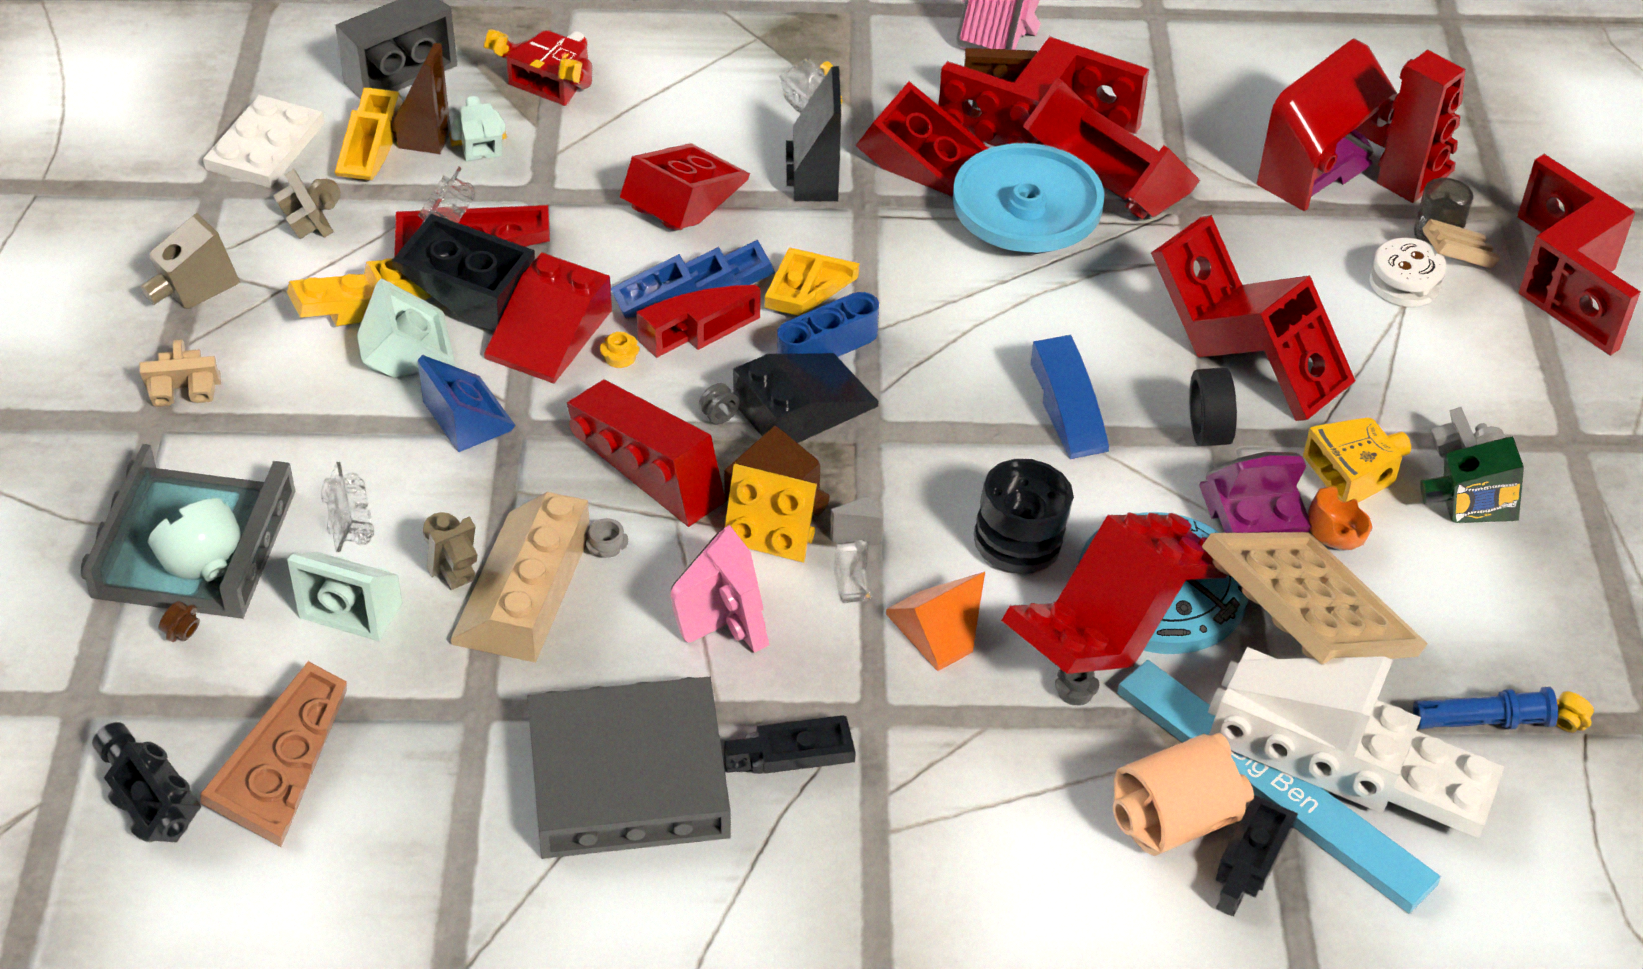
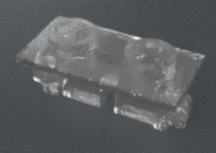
[418,166,475,225]
[321,462,375,552]

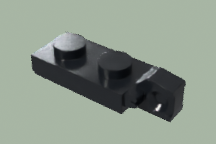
[724,715,856,774]
[1215,795,1298,916]

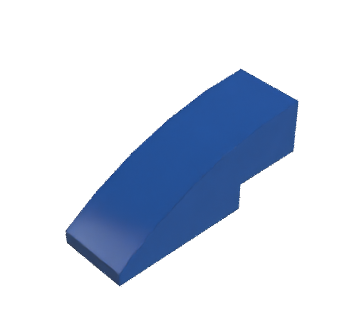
[1030,334,1109,459]

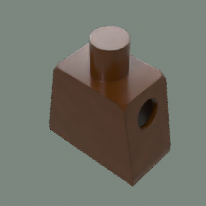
[724,426,830,516]

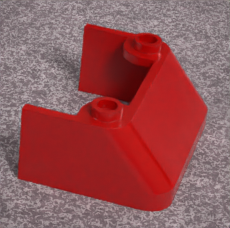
[1256,38,1398,212]
[1023,78,1200,220]

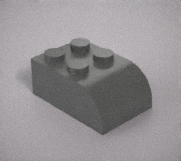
[335,0,458,99]

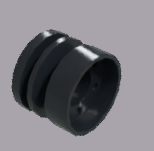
[973,458,1074,573]

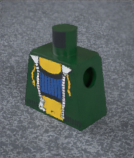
[1420,436,1524,523]

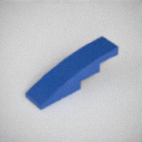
[611,239,775,318]

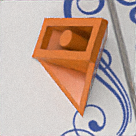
[886,572,985,671]

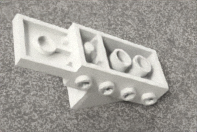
[1208,647,1504,839]

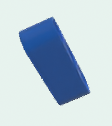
[777,292,879,357]

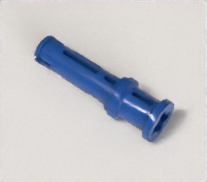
[1413,687,1558,730]

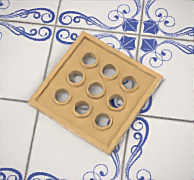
[1202,532,1428,665]

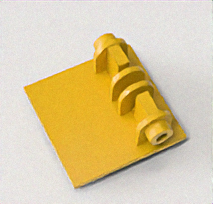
[725,464,817,563]

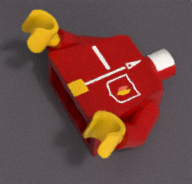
[483,29,592,106]

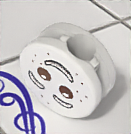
[1370,238,1446,307]

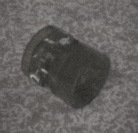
[1414,177,1474,245]

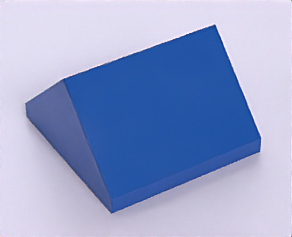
[418,355,516,452]

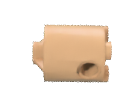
[1113,733,1254,856]

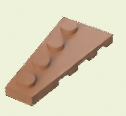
[200,661,347,847]

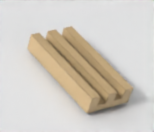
[1422,219,1501,268]

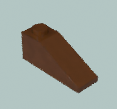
[391,43,451,154]

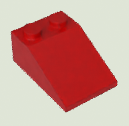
[855,81,989,197]
[620,143,750,230]
[484,252,612,384]

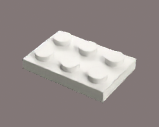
[203,95,325,188]

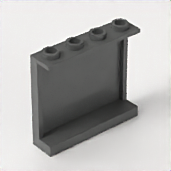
[527,676,731,859]

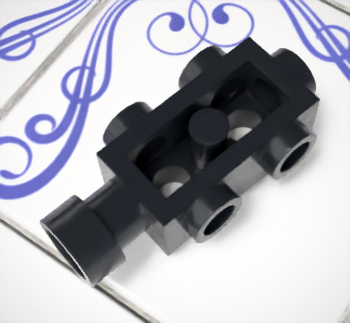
[92,722,202,843]

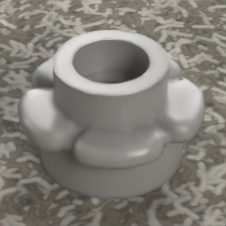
[586,518,628,558]

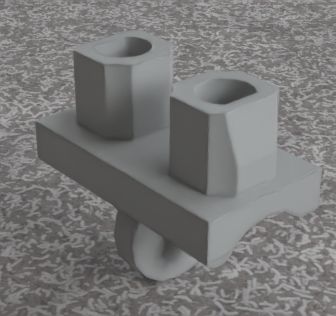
[1431,407,1506,461]

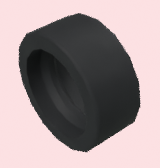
[1189,368,1237,446]

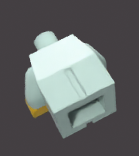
[449,96,507,161]

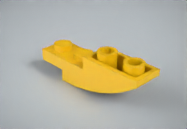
[287,258,432,326]

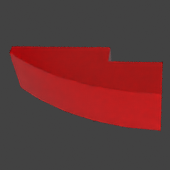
[637,285,761,358]

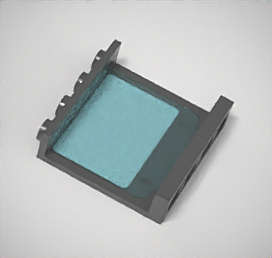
[81,444,296,619]

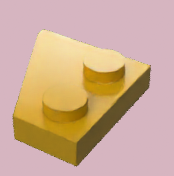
[765,247,860,316]

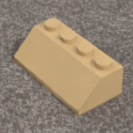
[451,492,590,663]

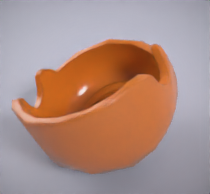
[1308,486,1373,550]

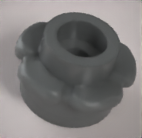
[1055,669,1100,706]

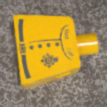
[1303,417,1411,503]

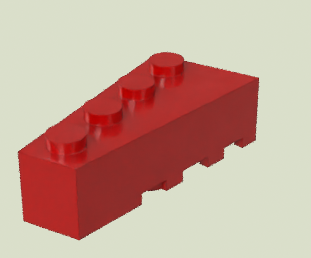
[1377,49,1466,203]
[567,379,726,527]

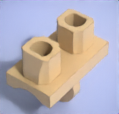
[139,339,221,407]

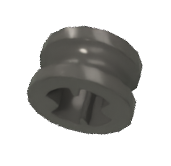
[699,383,740,424]

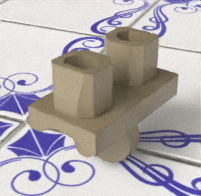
[273,169,341,239]
[423,512,478,590]

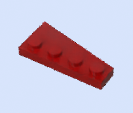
[394,205,550,257]

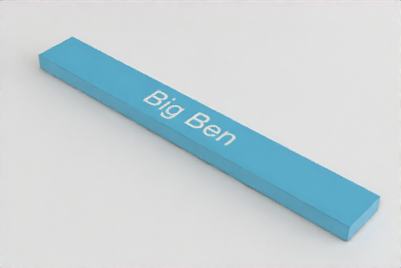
[1117,660,1441,914]

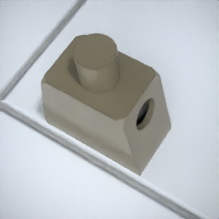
[140,213,240,309]

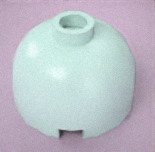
[148,498,241,581]

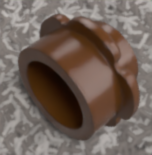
[158,600,200,642]

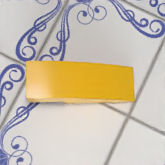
[335,87,403,180]

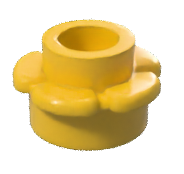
[600,332,639,368]
[1556,691,1594,733]

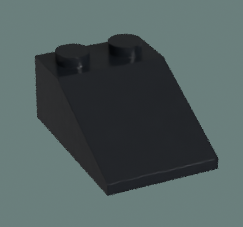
[786,66,841,201]
[392,214,535,331]
[733,353,879,443]

